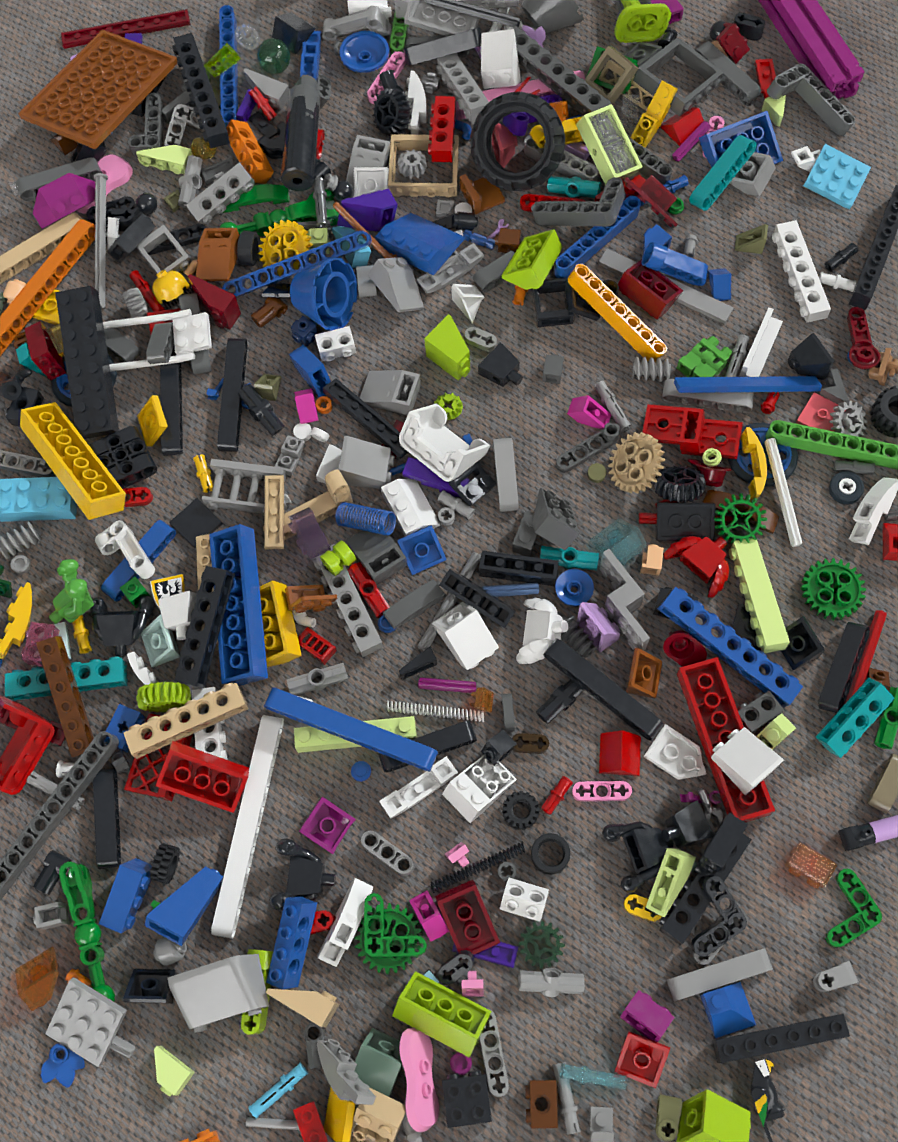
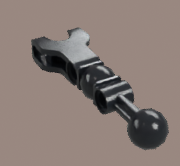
[258,121,354,202]

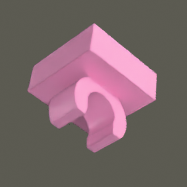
[445,842,469,868]
[462,971,484,997]

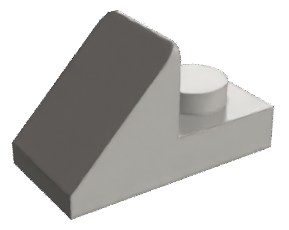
[590,1106,614,1142]

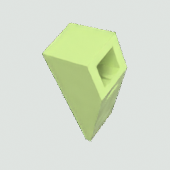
[136,145,192,174]

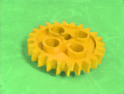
[258,220,313,278]

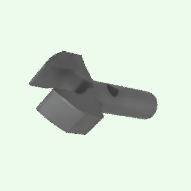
[698,788,723,827]

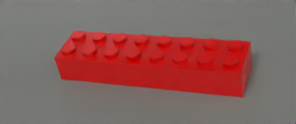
[677,657,775,823]

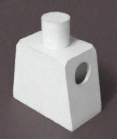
[158,591,197,640]

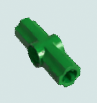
[873,687,898,750]

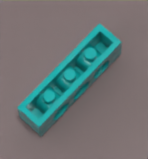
[816,678,894,758]

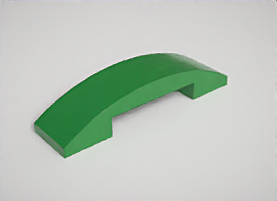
[221,184,290,213]

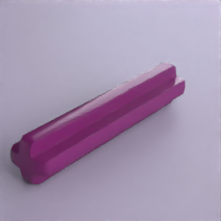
[672,121,711,162]
[418,678,477,693]

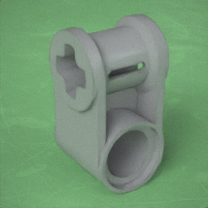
[813,961,858,993]

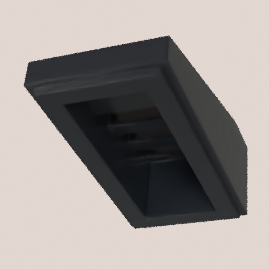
[399,646,437,680]

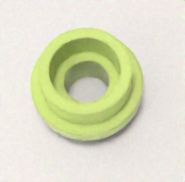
[702,448,722,467]

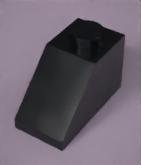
[71,141,106,163]

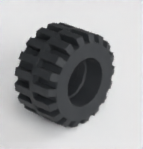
[870,386,898,437]

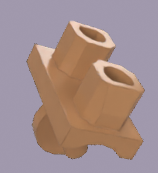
[869,348,898,386]

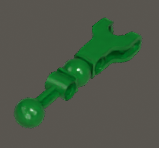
[219,189,339,236]
[59,862,115,1002]

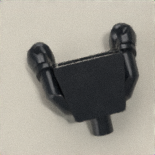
[90,596,155,656]
[602,821,674,893]
[269,839,336,911]

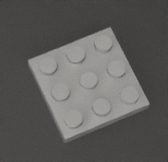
[45,977,127,1067]

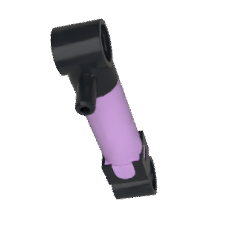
[838,815,898,851]

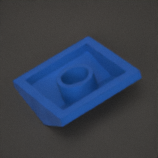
[397,525,447,575]

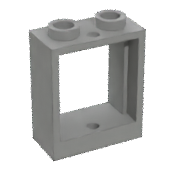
[136,224,191,274]

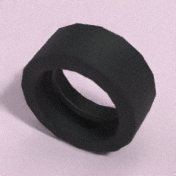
[237,231,259,266]
[531,833,571,875]

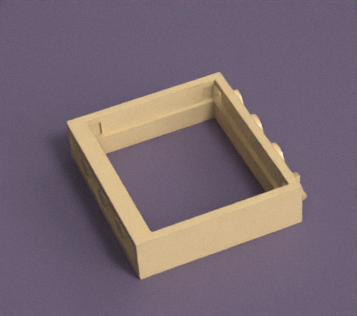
[388,134,459,197]

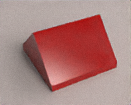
[660,107,704,146]
[599,730,641,776]

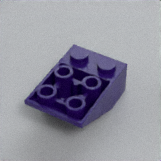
[337,189,398,232]

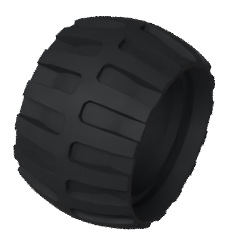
[470,92,565,191]

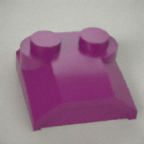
[298,797,356,854]

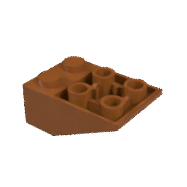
[196,228,240,281]

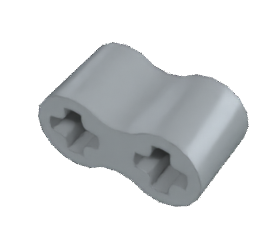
[356,265,377,298]

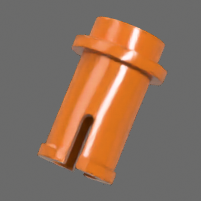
[512,285,529,306]
[65,968,92,988]

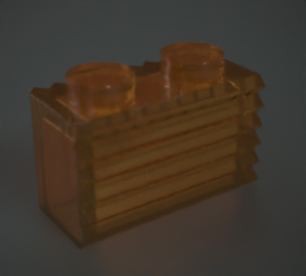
[785,842,837,889]

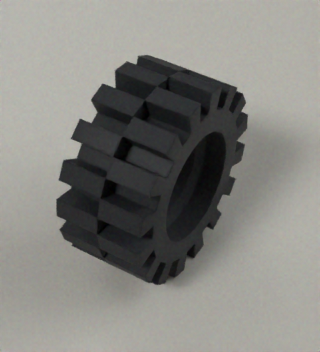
[502,791,539,830]
[150,843,180,884]

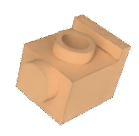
[640,544,664,576]

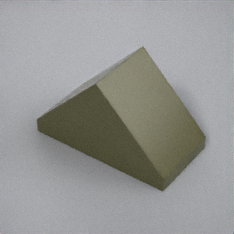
[735,224,768,254]
[254,373,282,401]

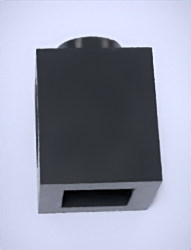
[480,730,517,766]

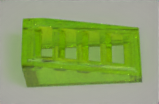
[204,43,241,78]

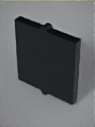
[262,283,291,298]

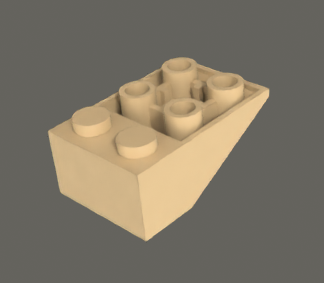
[350,1088,406,1142]

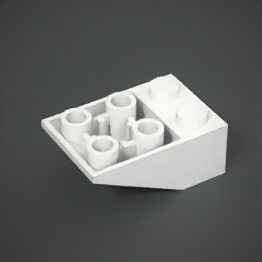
[442,755,517,823]

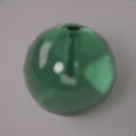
[256,38,291,74]

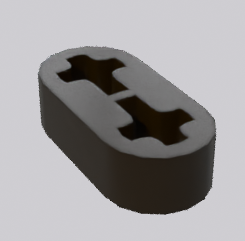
[512,733,549,754]

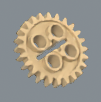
[608,432,665,494]

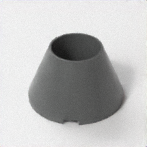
[521,0,584,34]

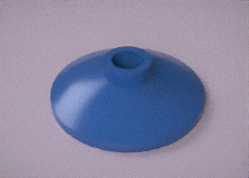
[555,569,594,606]

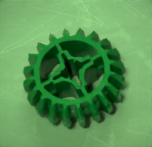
[714,493,767,544]

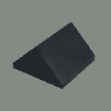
[272,12,315,55]
[781,616,825,670]
[123,969,176,1004]

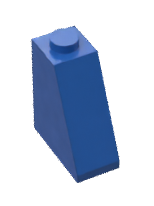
[289,345,331,398]

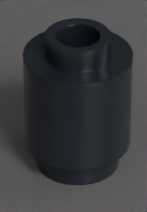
[451,212,478,231]

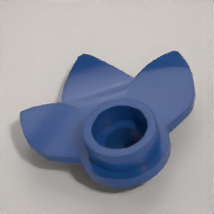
[41,1043,85,1087]

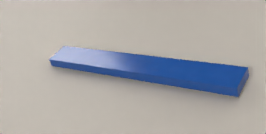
[674,376,822,393]

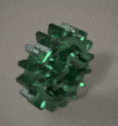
[519,920,565,969]

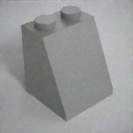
[338,436,395,489]

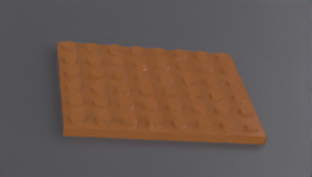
[18,30,178,149]

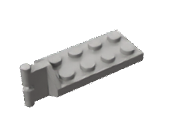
[394,0,480,36]

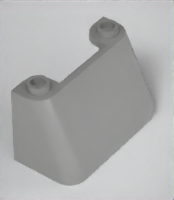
[168,954,269,1033]

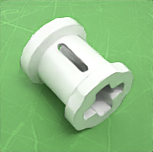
[56,760,82,778]

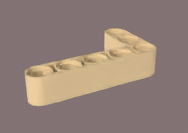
[263,470,353,541]

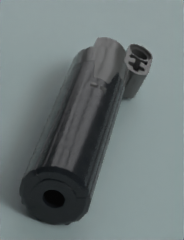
[281,75,331,192]

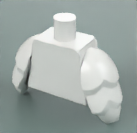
[516,598,568,664]

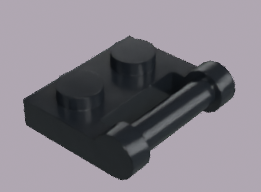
[449,461,497,507]

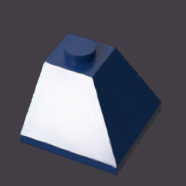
[700,982,756,1038]

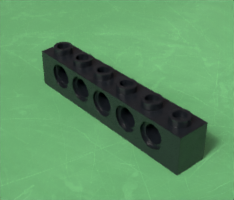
[174,566,235,689]
[659,834,752,946]
[712,1014,850,1063]

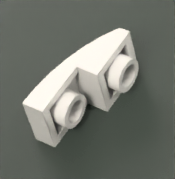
[127,652,157,685]

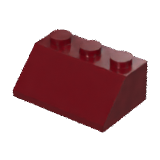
[618,259,684,320]

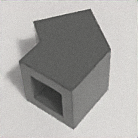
[110,750,131,775]

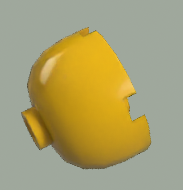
[152,270,189,304]

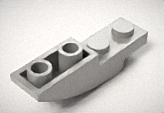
[317,1039,376,1105]

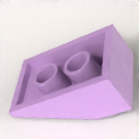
[577,602,620,652]

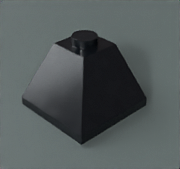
[788,333,835,380]

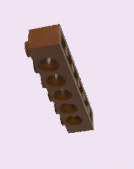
[36,636,94,758]

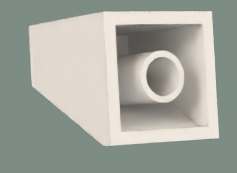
[431,602,499,670]
[711,727,784,795]

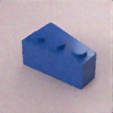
[99,858,152,933]

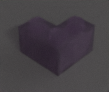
[288,507,331,560]

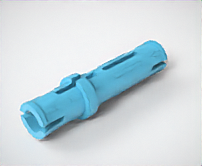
[248,1062,309,1119]

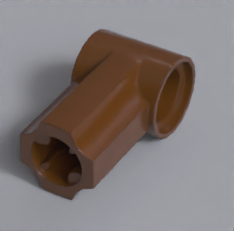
[251,297,288,328]

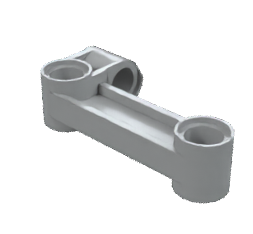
[322,6,391,41]

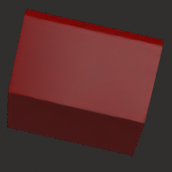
[614,1031,670,1088]

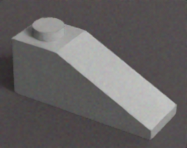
[244,68,290,110]

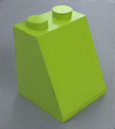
[424,314,470,381]
[677,1089,751,1142]

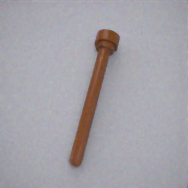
[333,202,397,258]

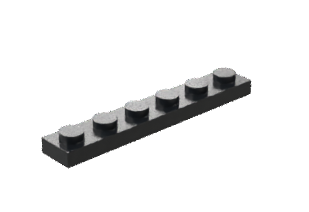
[323,378,409,459]

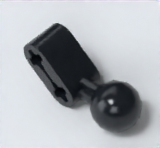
[710,13,765,41]
[106,193,157,232]

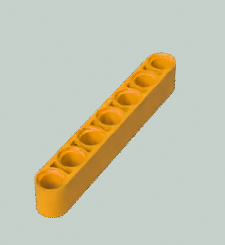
[568,264,667,362]

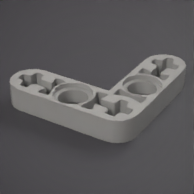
[164,104,204,147]

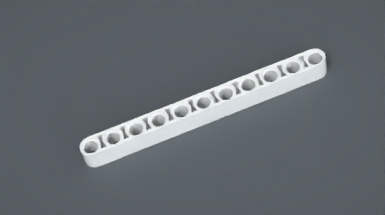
[211,715,284,939]

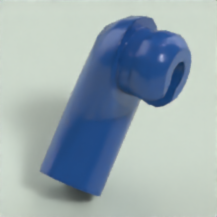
[455,119,472,140]

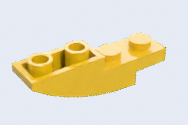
[630,81,678,148]
[0,582,32,660]

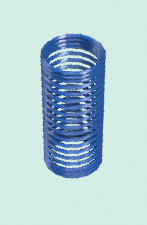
[335,502,396,536]

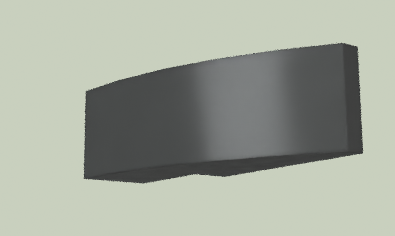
[383,579,445,629]

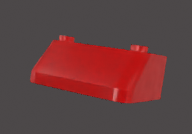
[0,695,55,795]

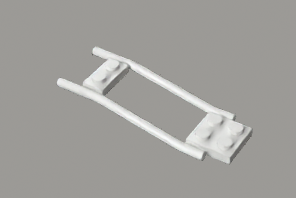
[103,309,212,372]

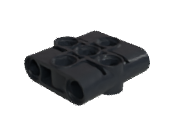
[89,426,157,489]

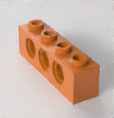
[226,119,274,184]

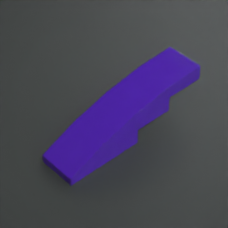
[402,457,471,498]

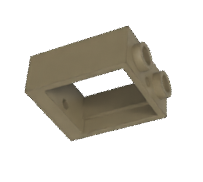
[585,46,639,103]

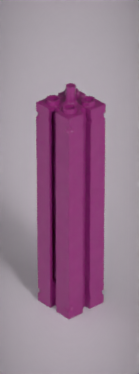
[758,0,865,100]

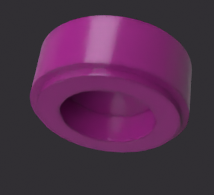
[450,1052,472,1075]

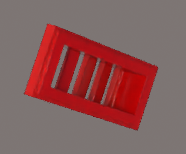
[298,627,337,665]

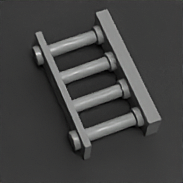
[202,459,287,516]

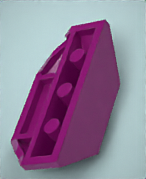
[33,173,95,229]

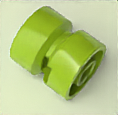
[320,540,356,576]

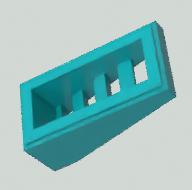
[16,343,47,377]

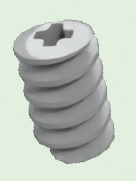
[632,357,671,381]
[0,522,41,559]

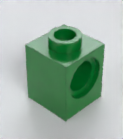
[120,577,151,609]

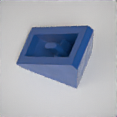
[707,268,731,301]

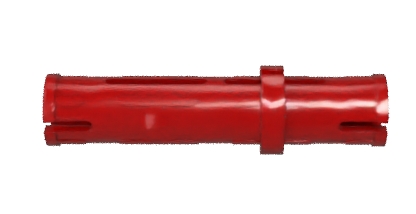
[129,270,165,312]

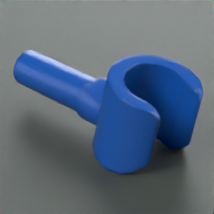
[206,378,223,400]

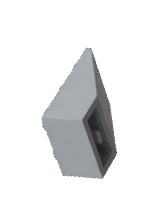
[346,135,390,188]
[360,370,421,415]

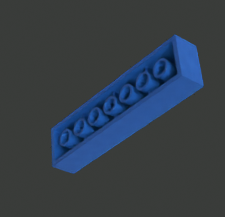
[209,524,268,686]

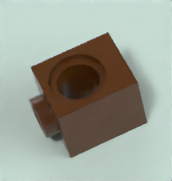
[495,228,521,253]

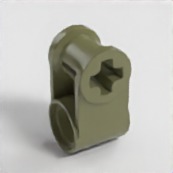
[655,1094,682,1141]

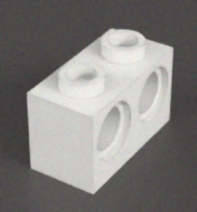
[315,326,356,361]
[500,878,549,922]

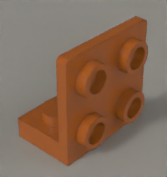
[460,174,505,215]

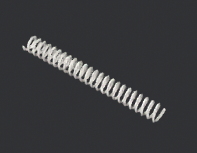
[387,700,484,722]

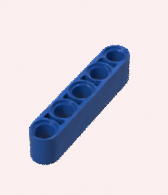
[101,520,176,602]

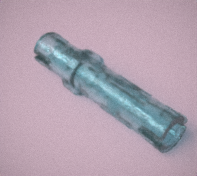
[560,1063,627,1090]

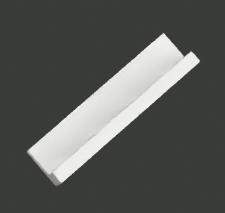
[740,308,783,377]

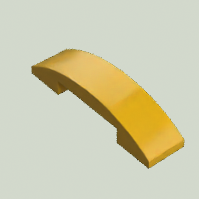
[741,427,767,501]

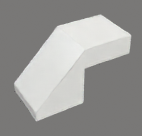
[791,146,821,172]

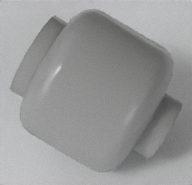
[153,937,187,966]

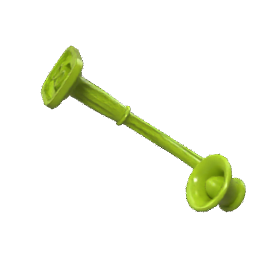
[614,0,671,43]

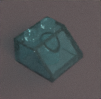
[590,518,648,565]

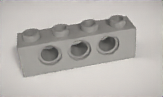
[186,162,255,225]

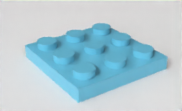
[803,144,871,209]

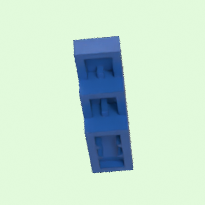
[300,31,322,79]

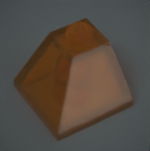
[15,946,59,1011]

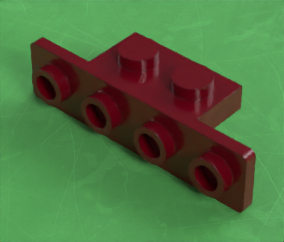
[624,175,678,227]

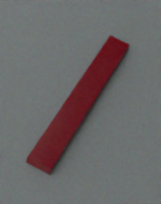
[61,9,191,49]

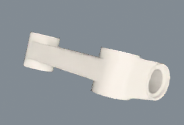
[95,520,155,579]

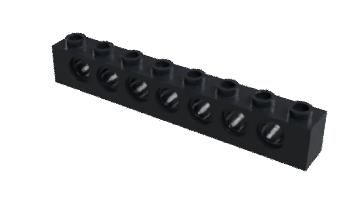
[172,33,230,149]
[849,185,898,310]

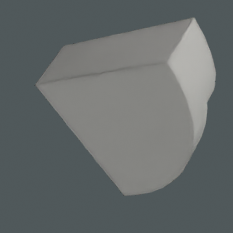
[436,200,455,217]

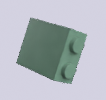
[354,1028,403,1097]

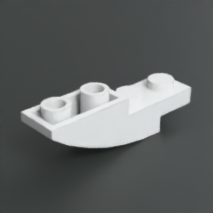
[405,71,427,135]
[849,477,898,545]
[317,877,373,967]

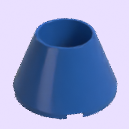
[290,257,357,331]

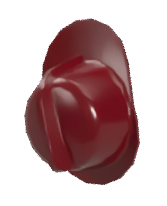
[687,459,732,487]
[663,630,707,667]

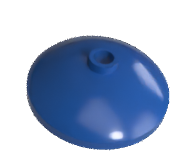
[340,31,389,73]

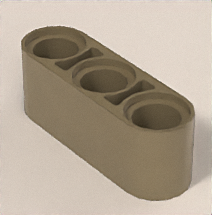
[867,753,898,814]

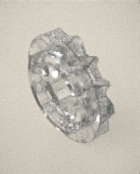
[235,23,261,49]

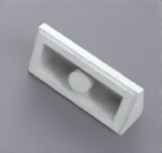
[316,444,342,484]

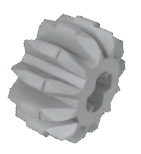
[398,148,427,179]
[122,287,148,318]

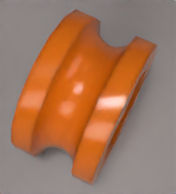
[315,396,332,414]

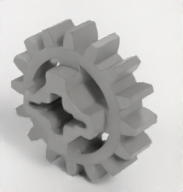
[829,401,867,437]

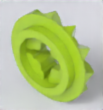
[434,393,463,420]

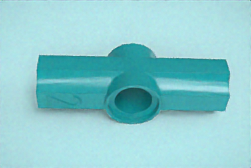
[547,176,601,198]
[540,546,599,571]

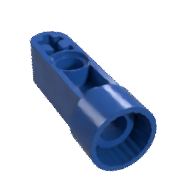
[642,242,708,286]

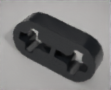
[438,950,475,984]

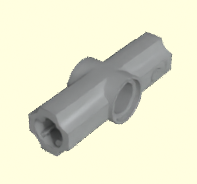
[178,155,203,209]
[287,663,349,695]
[518,968,585,997]

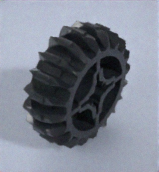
[372,88,412,136]
[653,466,706,503]

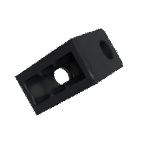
[478,342,523,387]
[662,801,714,848]

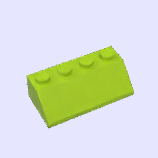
[502,229,563,290]
[392,971,492,1058]

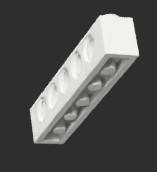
[772,220,831,323]

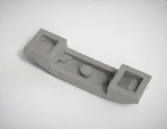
[416,243,484,293]

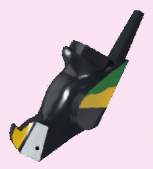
[750,1058,786,1142]

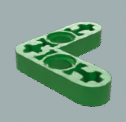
[826,869,882,948]
[364,893,427,958]

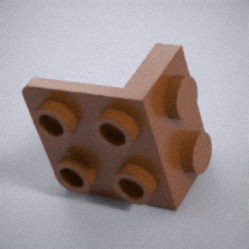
[285,585,337,613]

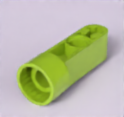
[241,949,273,1035]

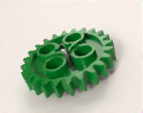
[800,558,866,620]
[354,903,422,975]

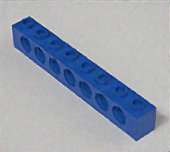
[657,587,803,708]

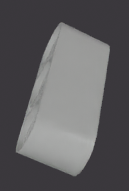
[361,831,414,876]

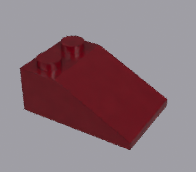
[188,274,241,330]
[435,879,500,960]

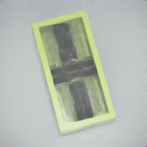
[576,104,643,185]

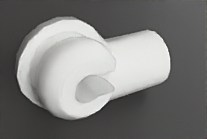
[292,610,316,628]

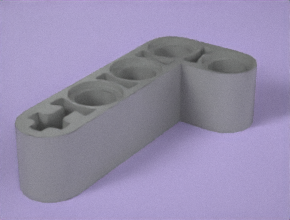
[493,438,519,512]

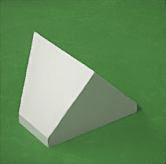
[452,284,484,323]

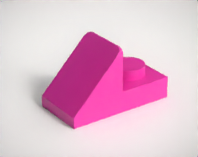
[294,388,318,424]

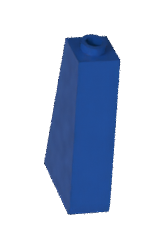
[145,866,224,946]

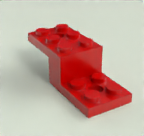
[643,404,743,459]

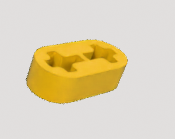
[623,894,662,922]

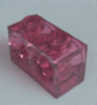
[21,622,60,666]

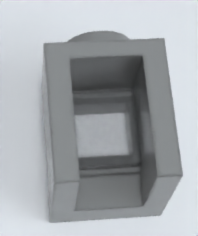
[33,902,69,930]

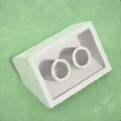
[381,479,441,537]

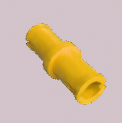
[193,454,213,493]
[72,615,92,654]

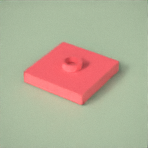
[796,392,846,432]

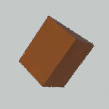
[626,648,663,699]

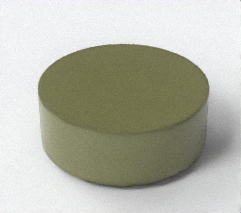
[587,463,606,483]

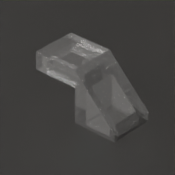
[620,94,640,132]

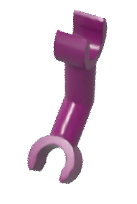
[680,790,721,805]

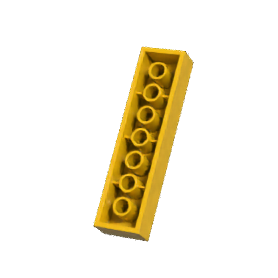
[20,402,126,520]

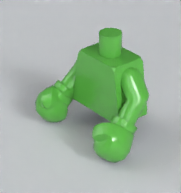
[49,559,94,624]

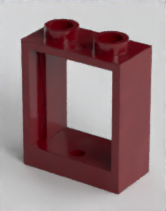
[24,321,66,380]

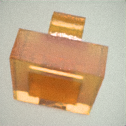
[470,687,494,712]

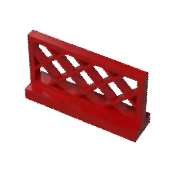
[124,713,193,802]

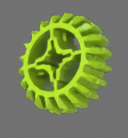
[136,682,192,713]

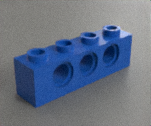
[266,897,317,990]

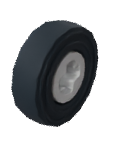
[829,471,864,505]

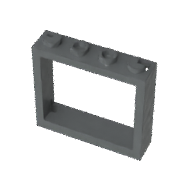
[633,37,724,116]

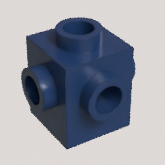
[291,316,318,347]

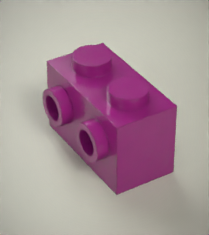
[620,990,675,1042]

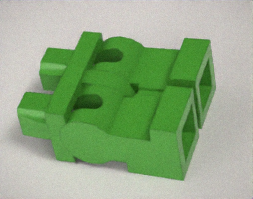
[676,336,732,377]

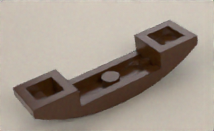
[703,490,779,534]

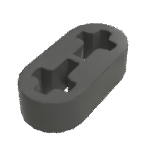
[502,693,515,731]

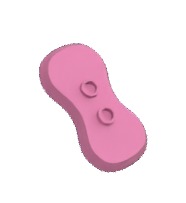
[77,155,133,214]
[399,1028,439,1132]

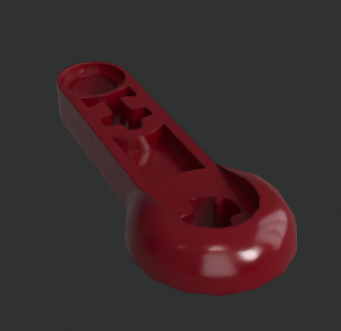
[847,307,881,370]

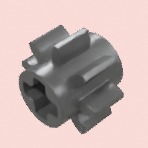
[421,72,441,94]

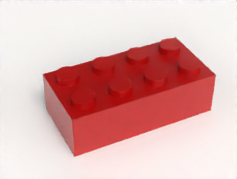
[155,741,250,813]

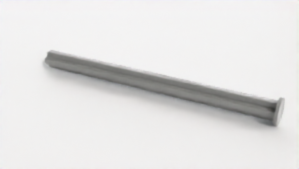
[94,173,108,309]

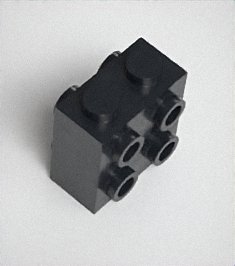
[442,1070,492,1128]

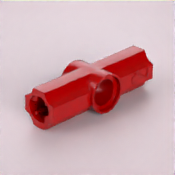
[347,562,390,618]

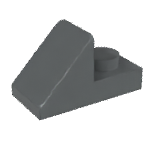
[819,368,849,404]

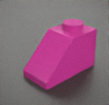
[567,395,611,430]
[409,891,449,942]

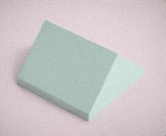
[141,615,180,667]

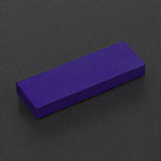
[452,942,519,968]

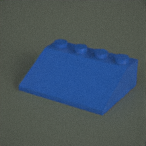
[699,110,783,167]
[375,213,465,276]

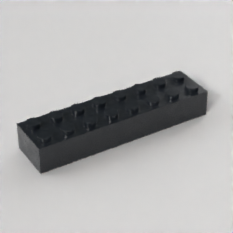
[55,286,119,439]

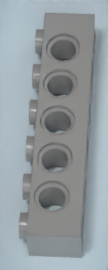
[436,53,489,125]
[313,544,383,657]

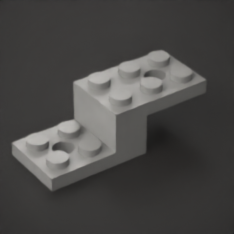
[600,549,650,651]

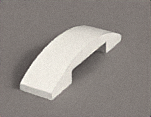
[379,756,458,819]

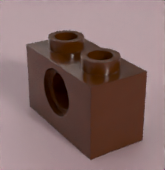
[525,1080,558,1128]

